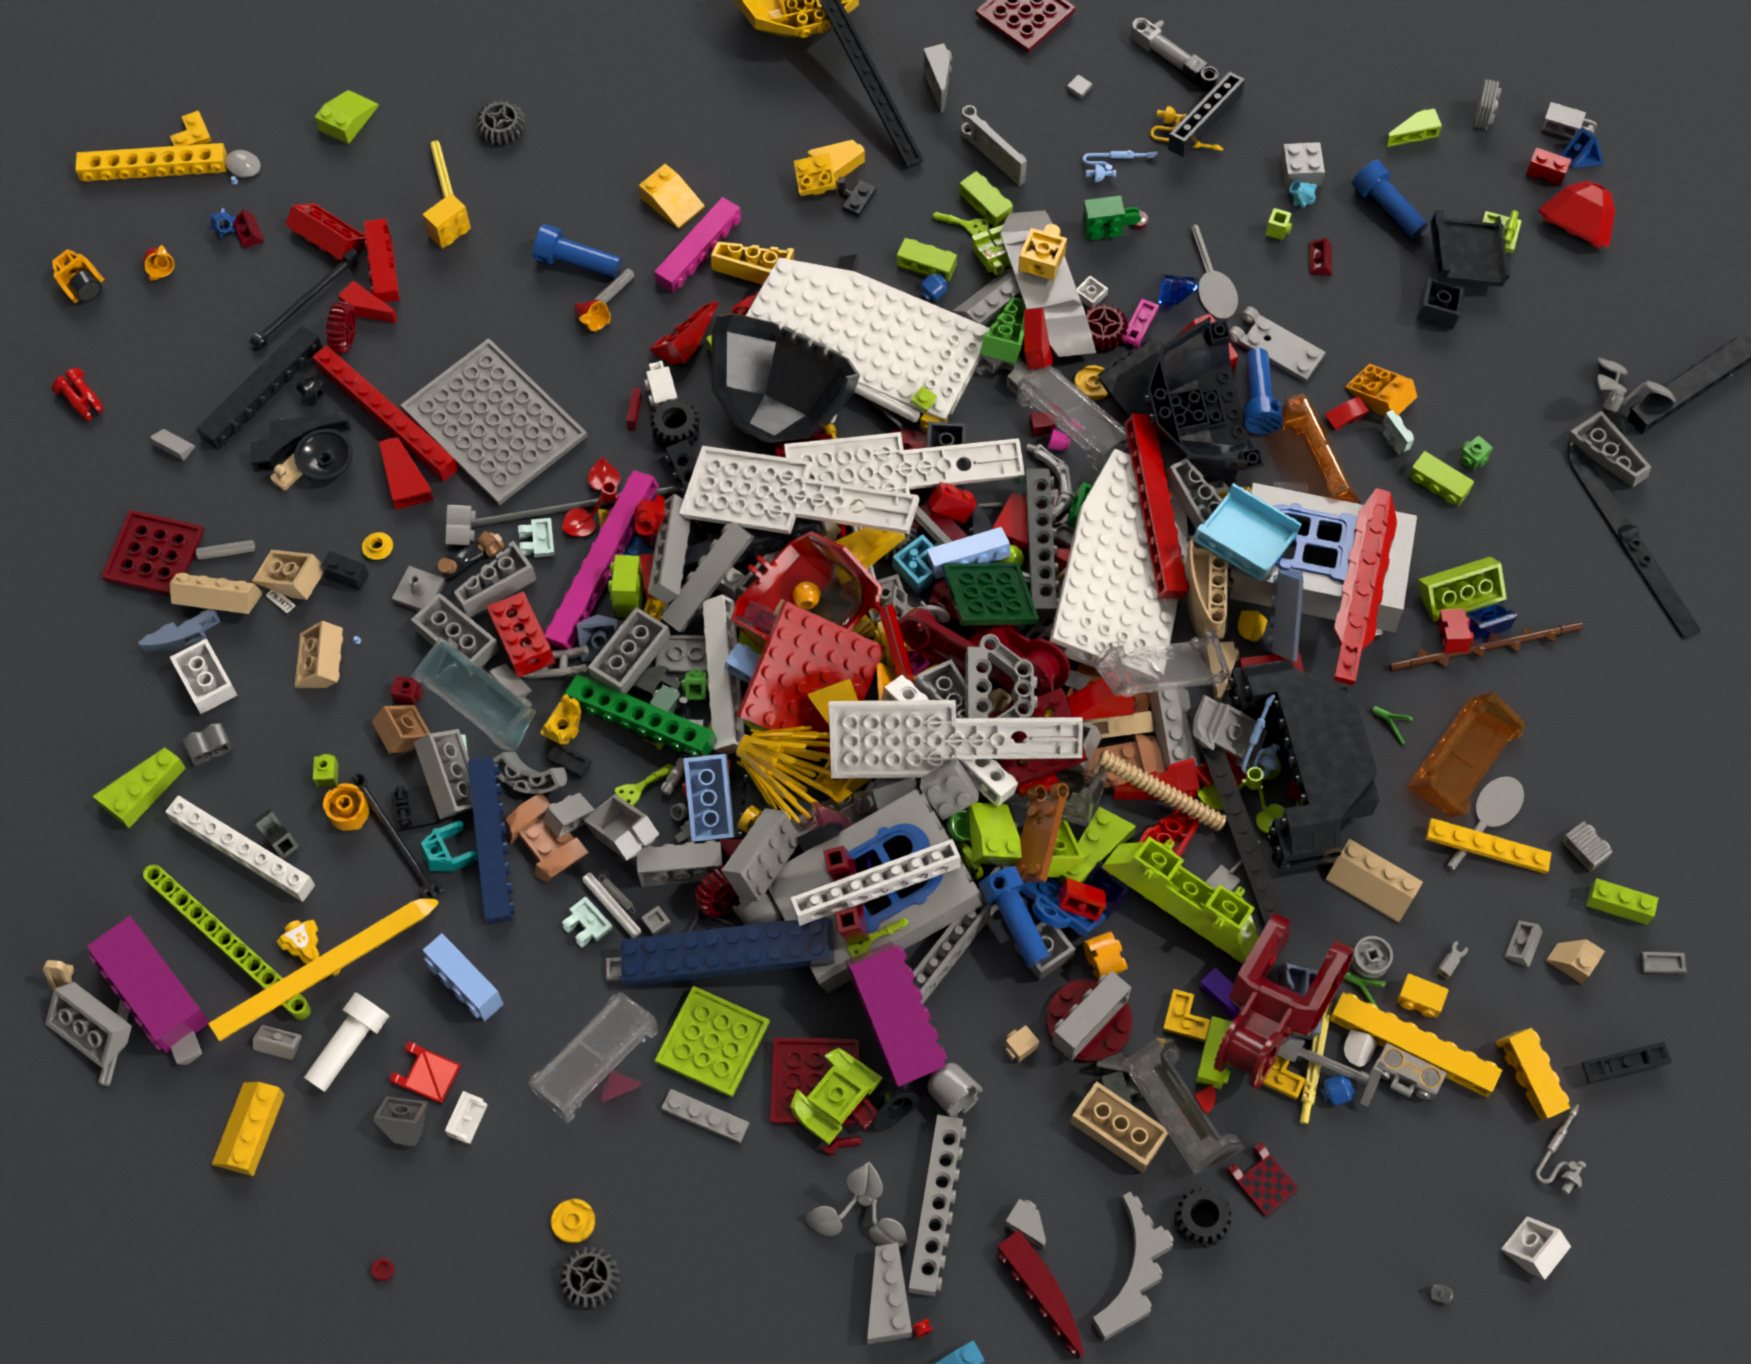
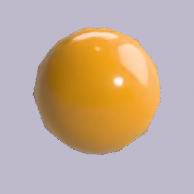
[793,581,821,609]

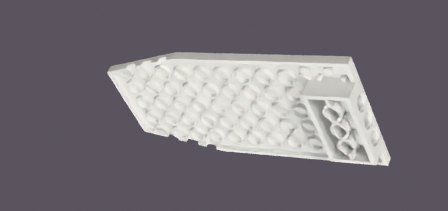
[746,258,990,422]
[1050,449,1189,684]

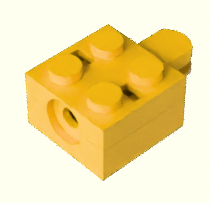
[1018,224,1067,281]

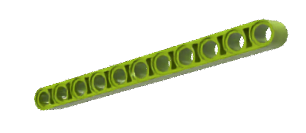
[143,865,311,1020]

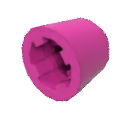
[1047,429,1070,452]

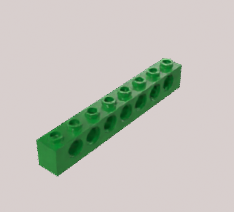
[565,674,717,757]

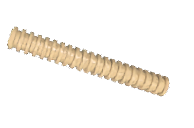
[1097,750,1226,831]

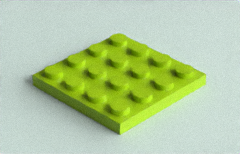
[655,986,770,1098]

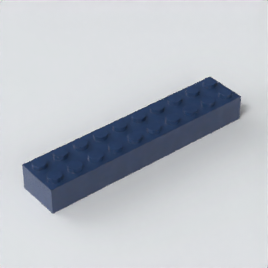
[621,916,835,986]

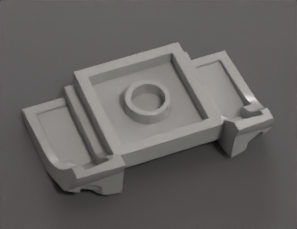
[1193,695,1267,770]

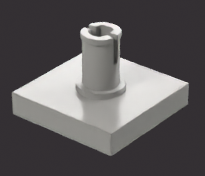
[392,566,446,611]

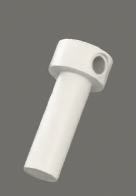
[304,992,390,1092]

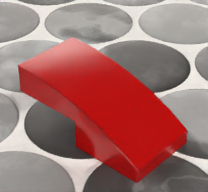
[1325,397,1370,431]

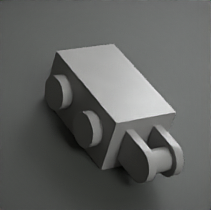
[1541,102,1597,139]

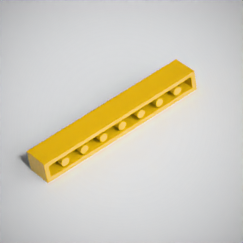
[1330,992,1502,1098]

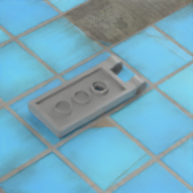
[961,105,1027,186]
[1229,306,1326,383]

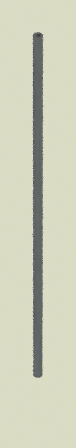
[446,485,682,527]

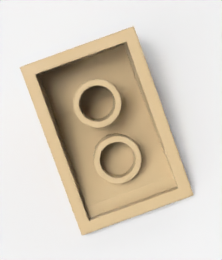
[252,550,323,600]

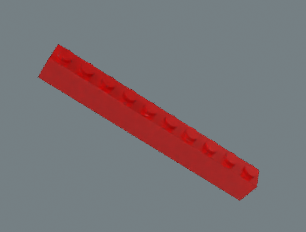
[312,345,458,482]
[1124,414,1189,599]

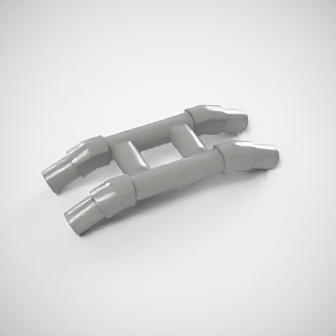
[522,646,589,679]

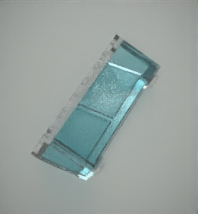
[411,637,536,752]

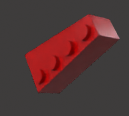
[364,218,400,303]

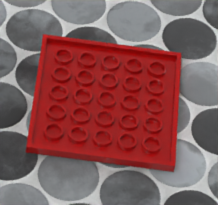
[736,601,885,754]

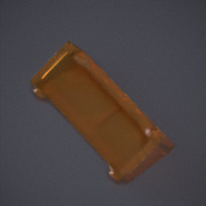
[1282,393,1361,504]
[1407,692,1527,817]

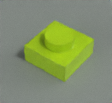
[910,386,938,413]

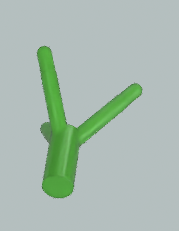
[1372,706,1413,745]
[1344,972,1386,1009]

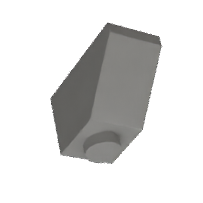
[1005,1199,1046,1250]

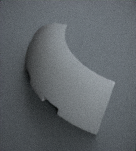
[493,752,567,794]

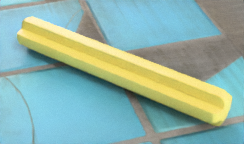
[430,140,453,198]

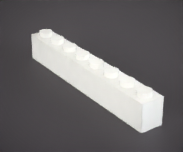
[702,595,745,755]

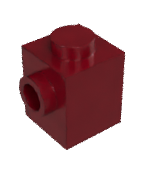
[390,675,424,706]

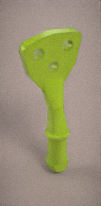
[932,212,989,236]
[615,764,673,806]
[846,918,909,957]

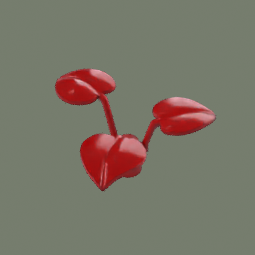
[562,457,621,537]

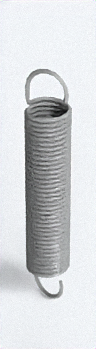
[599,875,635,914]

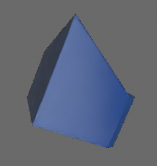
[1560,127,1605,168]

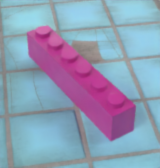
[654,197,741,293]

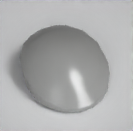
[225,150,261,178]

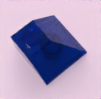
[1158,274,1199,307]

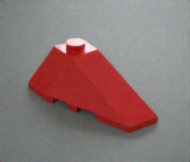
[649,301,718,365]
[1112,758,1200,801]
[1139,809,1201,858]

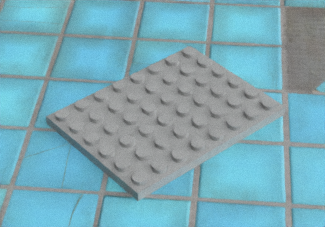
[400,338,588,506]

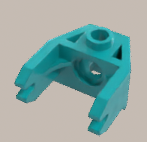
[421,821,478,872]

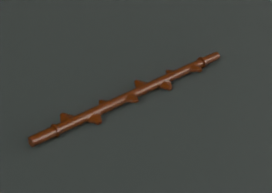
[1390,622,1583,671]

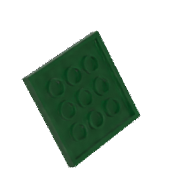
[942,562,1039,626]

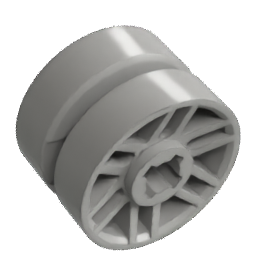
[1351,936,1393,980]

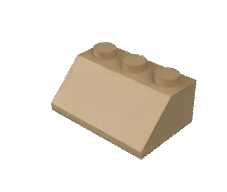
[295,621,343,688]

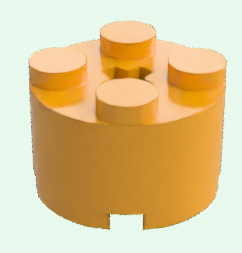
[323,783,369,831]
[1083,931,1128,980]

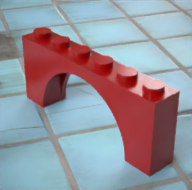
[992,492,1070,569]

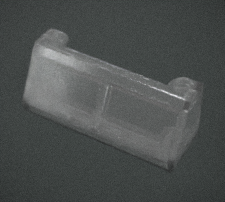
[1017,365,1129,472]
[1093,631,1230,697]
[529,992,659,1123]

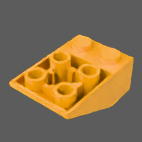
[1345,364,1417,417]

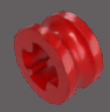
[911,1319,934,1338]

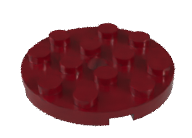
[1046,979,1132,1063]

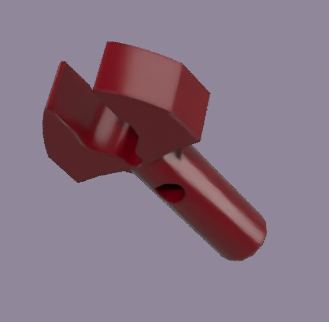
[820,1137,862,1156]

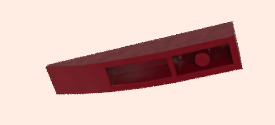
[997,1230,1084,1359]

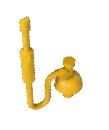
[1150,106,1223,151]

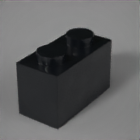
[320,551,369,591]

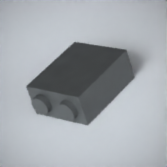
[853,777,919,814]

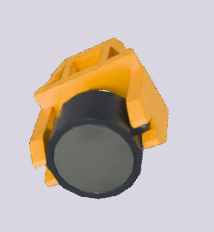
[52,249,104,303]

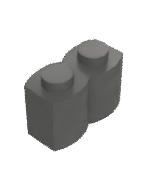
[183,723,233,766]

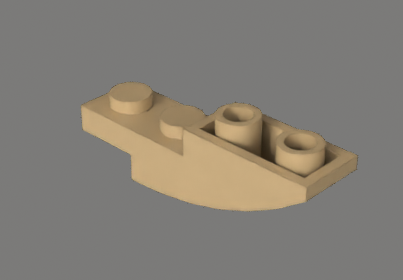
[1083,711,1154,738]

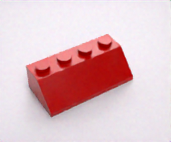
[285,203,366,261]

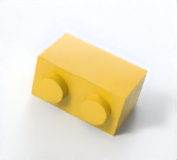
[1397,973,1449,1018]

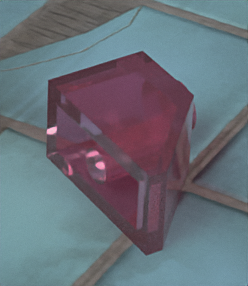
[742,600,777,635]
[812,801,853,831]

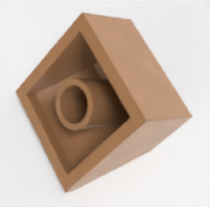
[371,705,431,753]

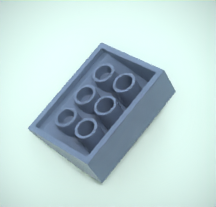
[1268,570,1304,661]

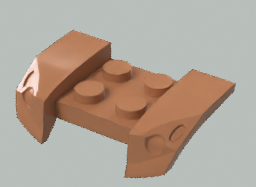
[1082,734,1165,790]
[505,794,589,882]

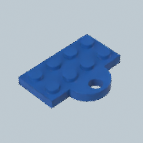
[1020,877,1106,938]

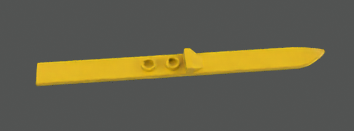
[208,899,439,1042]

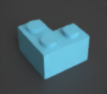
[892,534,934,594]

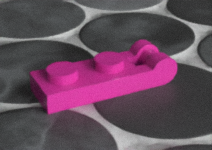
[1123,299,1159,349]

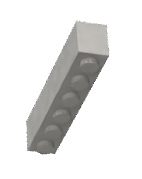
[648,494,691,604]
[661,522,754,632]

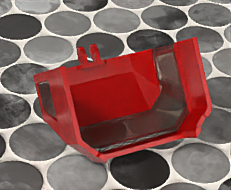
[731,531,882,650]

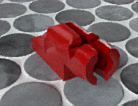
[634,495,665,535]

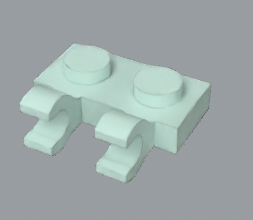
[1383,410,1414,455]
[518,518,555,558]
[562,896,613,948]

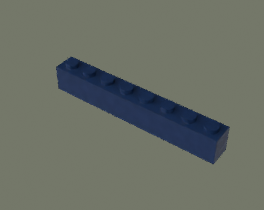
[468,757,515,924]

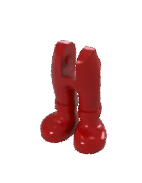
[51,368,104,421]

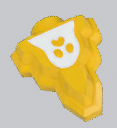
[276,920,319,965]

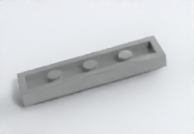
[662,1089,750,1144]

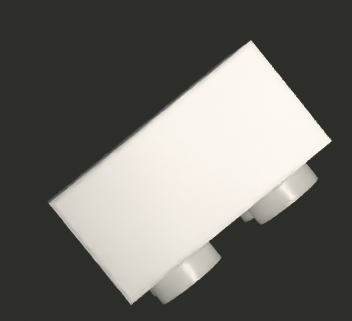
[1077,276,1108,308]

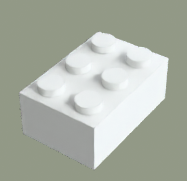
[170,638,237,714]

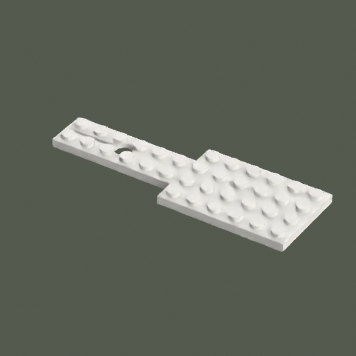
[784,432,1025,513]
[679,446,919,534]
[829,700,1083,778]

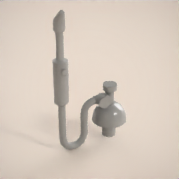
[1535,1104,1586,1195]

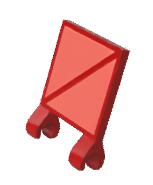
[389,1042,461,1104]

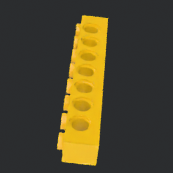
[76,143,227,182]

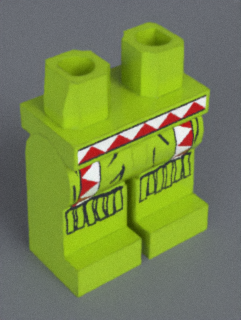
[971,225,1012,275]

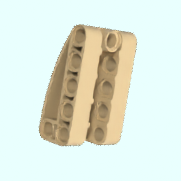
[1185,536,1228,650]

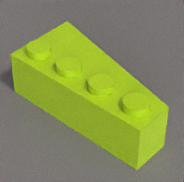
[92,747,186,828]
[1058,806,1136,885]

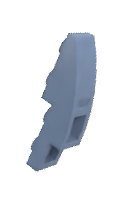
[138,609,221,654]

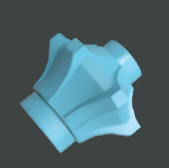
[1289,180,1317,208]

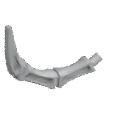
[1026,443,1073,526]

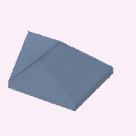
[577,615,619,662]

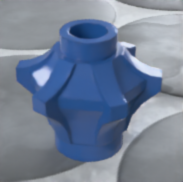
[208,208,236,238]

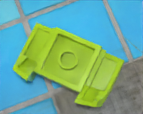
[791,1048,883,1145]

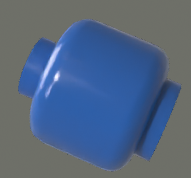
[920,274,948,302]
[1321,1074,1355,1106]

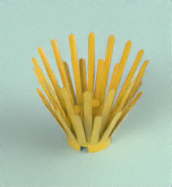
[736,726,838,823]

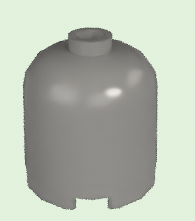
[732,889,785,925]
[927,1063,983,1118]

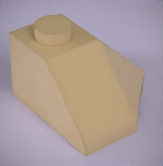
[1546,939,1605,985]

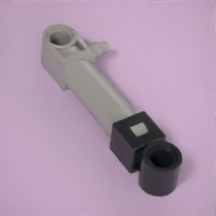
[1131,18,1219,92]

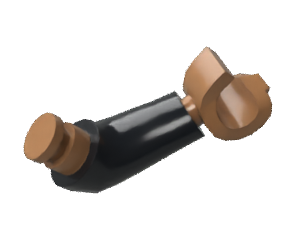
[438,531,504,578]

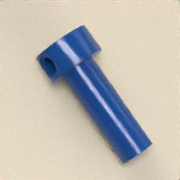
[1351,159,1428,239]
[532,223,621,279]
[1243,348,1283,435]
[978,866,1050,967]

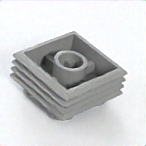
[1473,79,1502,130]

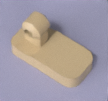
[271,454,302,490]
[43,960,74,991]

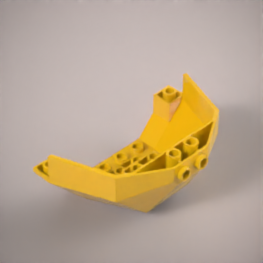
[733,0,859,38]

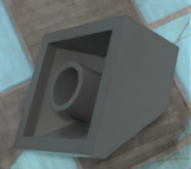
[374,1096,428,1146]

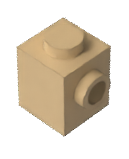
[1005,1025,1039,1063]

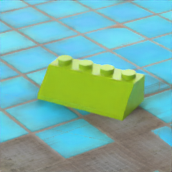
[1418,557,1507,622]

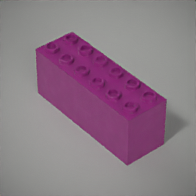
[87,916,210,1054]
[845,941,947,1087]

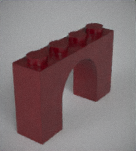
[823,846,870,945]

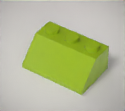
[1021,817,1084,877]

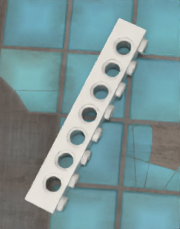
[881,675,1018,807]
[165,796,315,902]
[791,839,961,926]

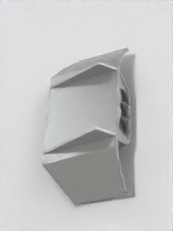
[1001,210,1096,357]

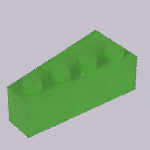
[979,297,1026,363]

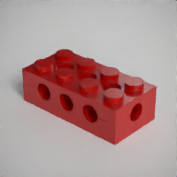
[486,591,555,678]

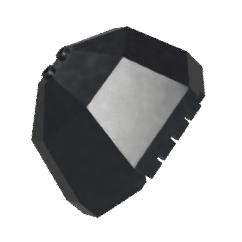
[711,312,860,444]

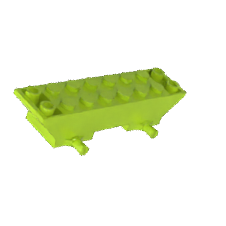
[1102,837,1258,964]

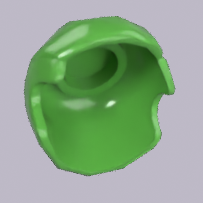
[947,810,971,842]

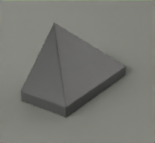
[1095,1052,1140,1080]

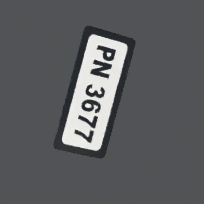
[263,589,298,616]

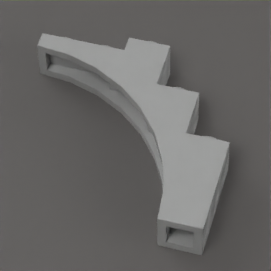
[1092,1191,1174,1342]

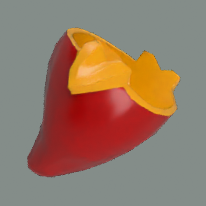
[143,245,175,281]
[575,300,611,331]

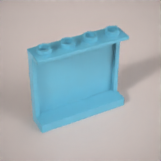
[1193,483,1301,582]

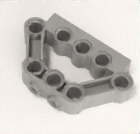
[965,634,1037,718]

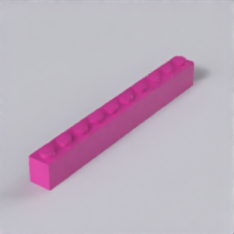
[545,470,659,650]

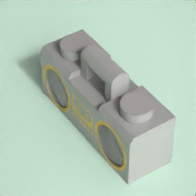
[1379,1043,1446,1101]

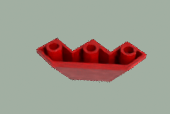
[1538,180,1615,248]

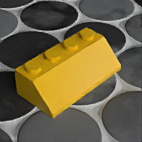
[212,1082,285,1176]

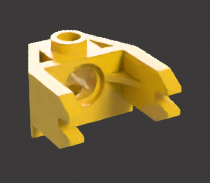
[540,694,581,744]

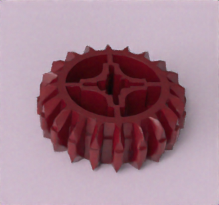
[325,302,357,353]
[1084,303,1129,352]
[695,865,741,918]

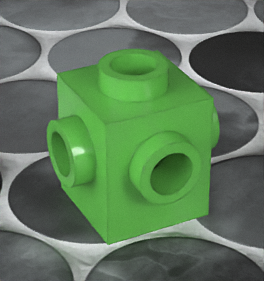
[1459,435,1493,470]
[682,670,709,700]

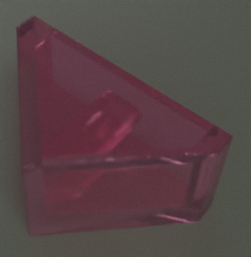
[600,1070,642,1103]

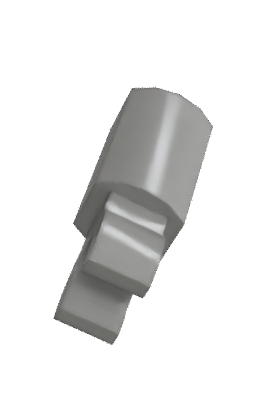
[1437,941,1468,979]

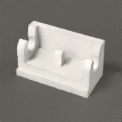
[445,1091,488,1144]

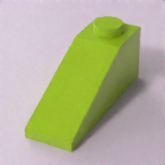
[1385,109,1442,147]

